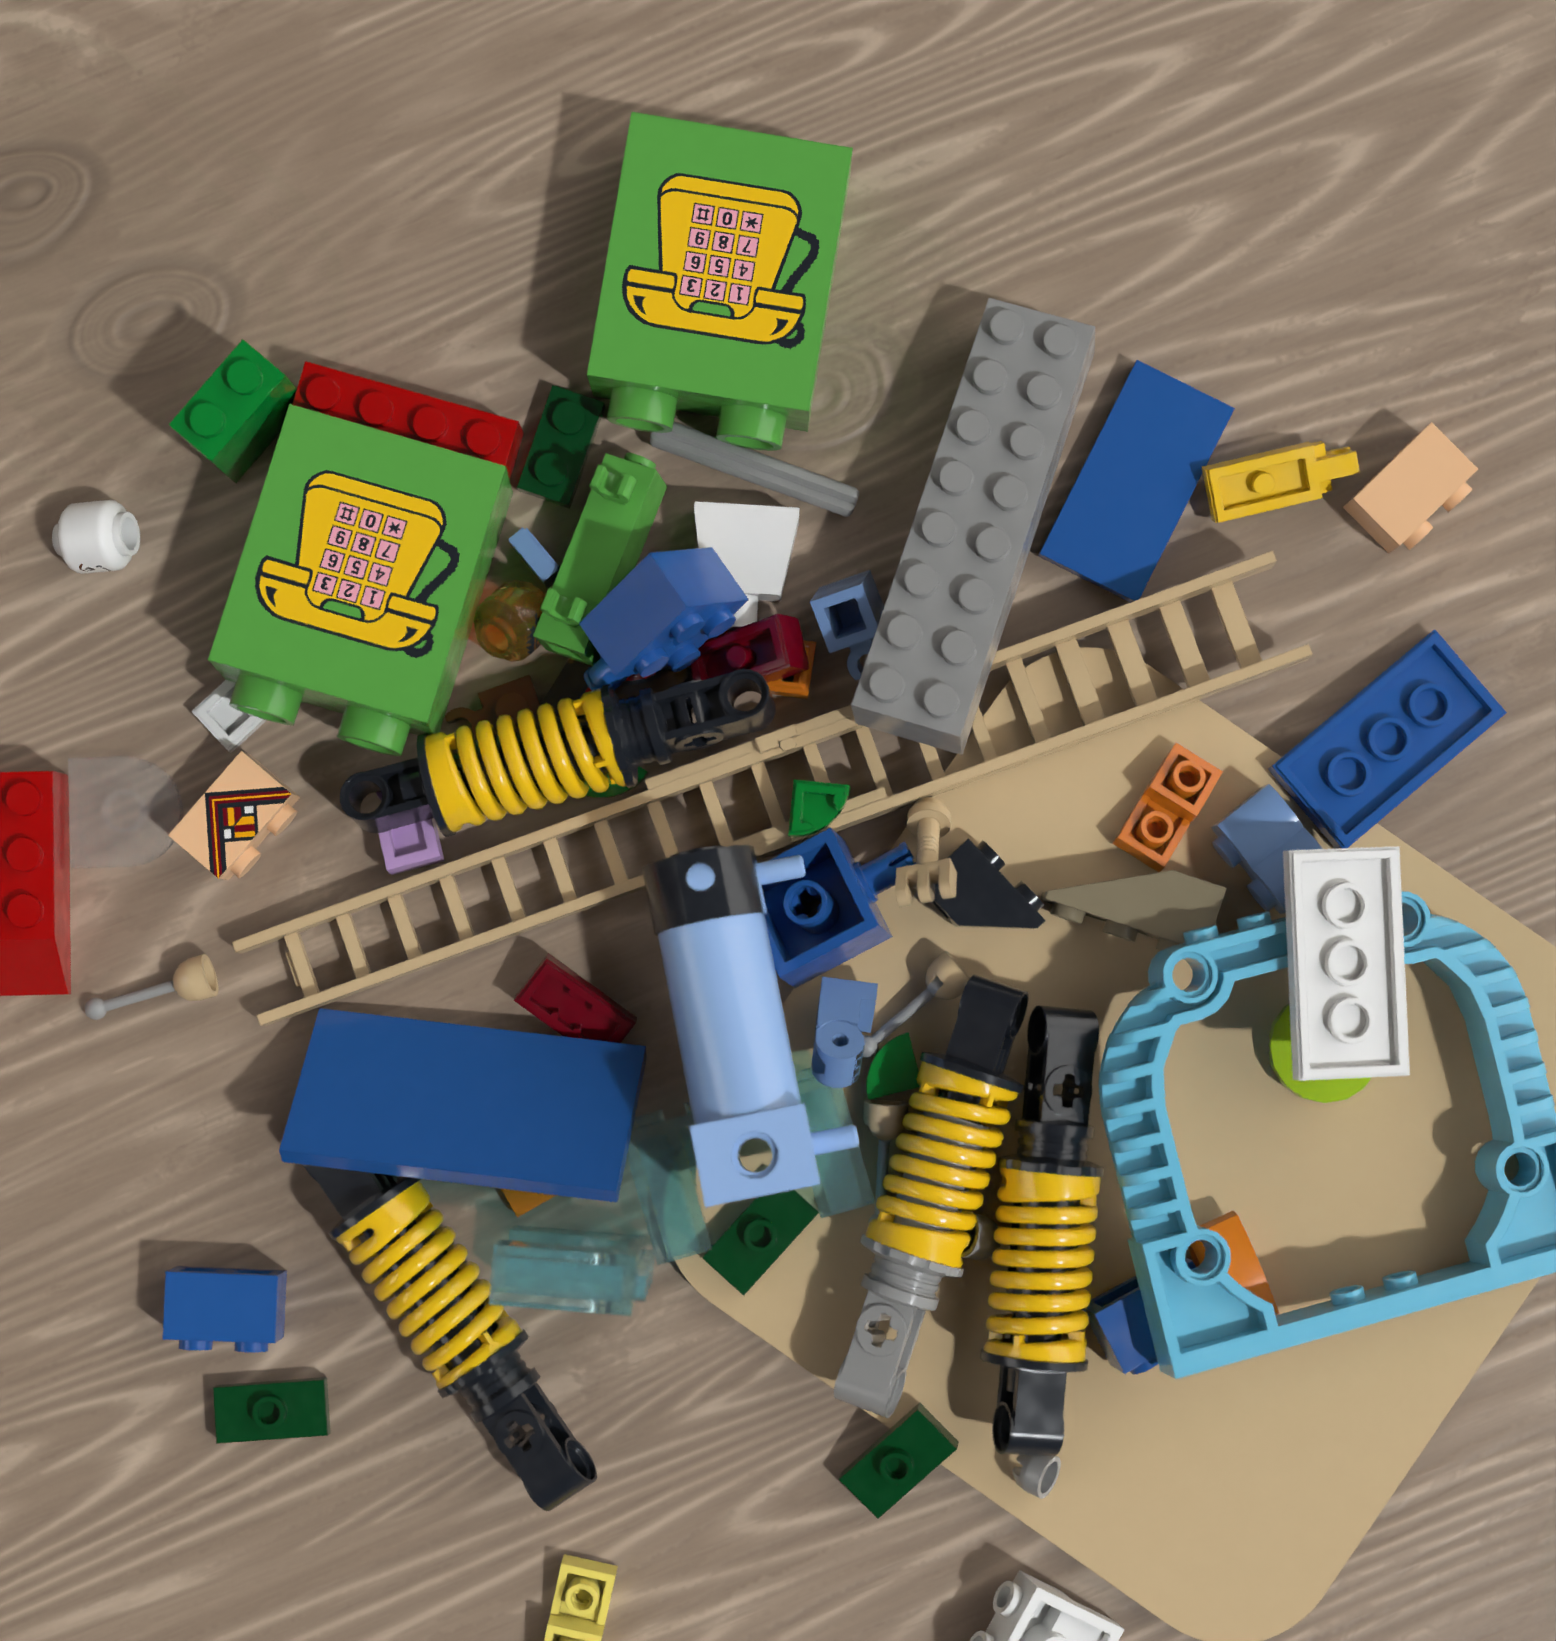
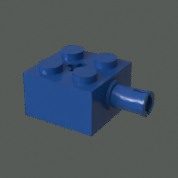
[579,547,749,691]
[762,827,916,988]

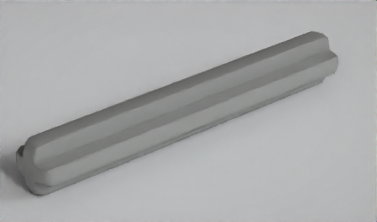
[650,422,859,517]

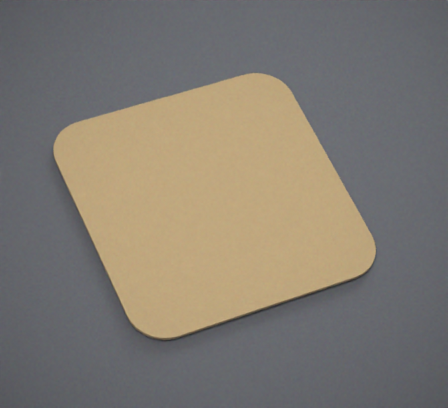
[663,647,1556,1641]

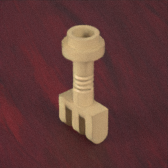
[895,797,957,907]

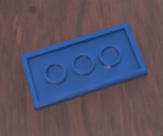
[1038,360,1235,603]
[1268,629,1507,849]

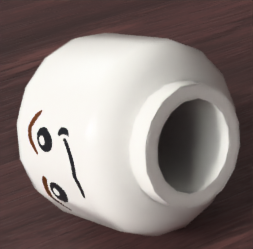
[52,500,140,574]

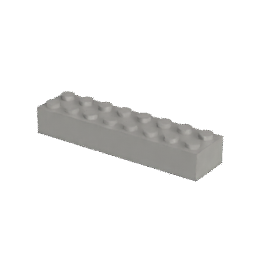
[851,298,1095,755]

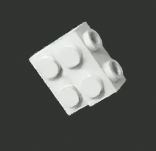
[970,1570,1125,1641]

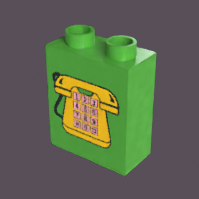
[587,112,853,451]
[208,404,513,756]

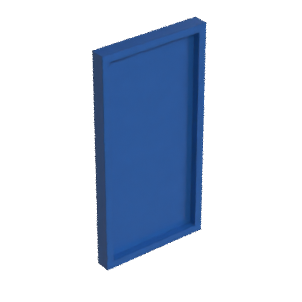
[279,1008,647,1203]

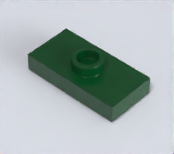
[702,1189,819,1296]
[213,1377,331,1444]
[839,1402,959,1519]

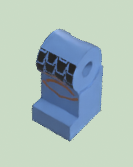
[811,977,878,1088]

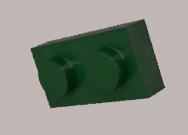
[517,385,605,508]

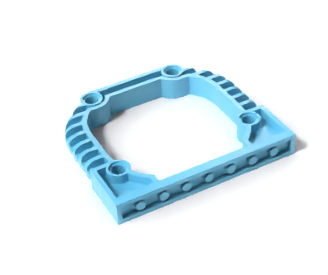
[1098,891,1556,1379]

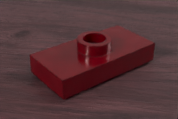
[514,953,637,1043]

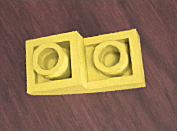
[544,1554,618,1641]

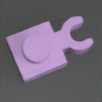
[376,792,444,875]

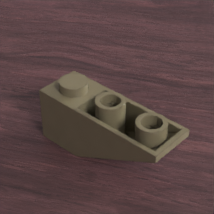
[1040,870,1226,951]

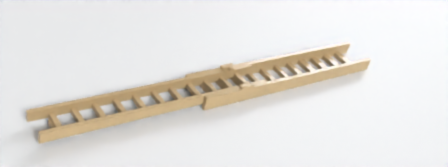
[232,551,1313,1026]

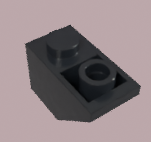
[932,839,1046,929]

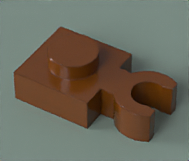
[445,675,541,750]

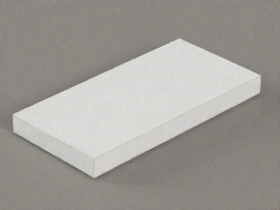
[1283,846,1410,1081]

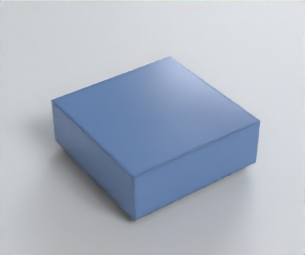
[508,527,560,589]

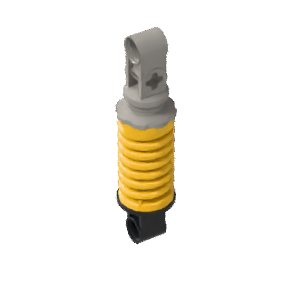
[834,974,1029,1418]

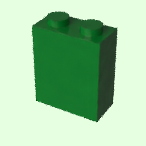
[168,339,297,483]

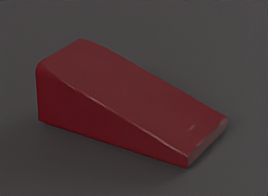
[690,613,809,683]

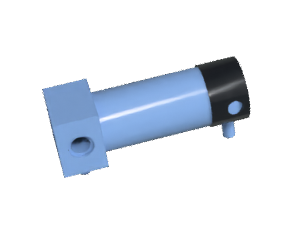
[642,845,859,1207]

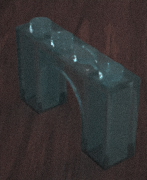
[627,1067,875,1265]
[489,1225,655,1316]

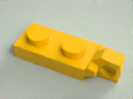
[1202,441,1360,523]

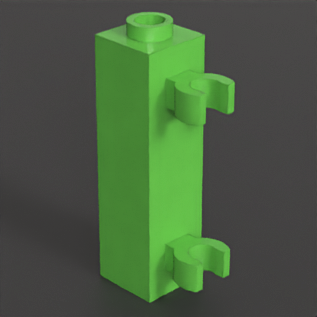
[533,453,667,666]

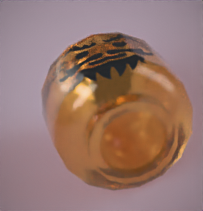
[473,580,545,662]

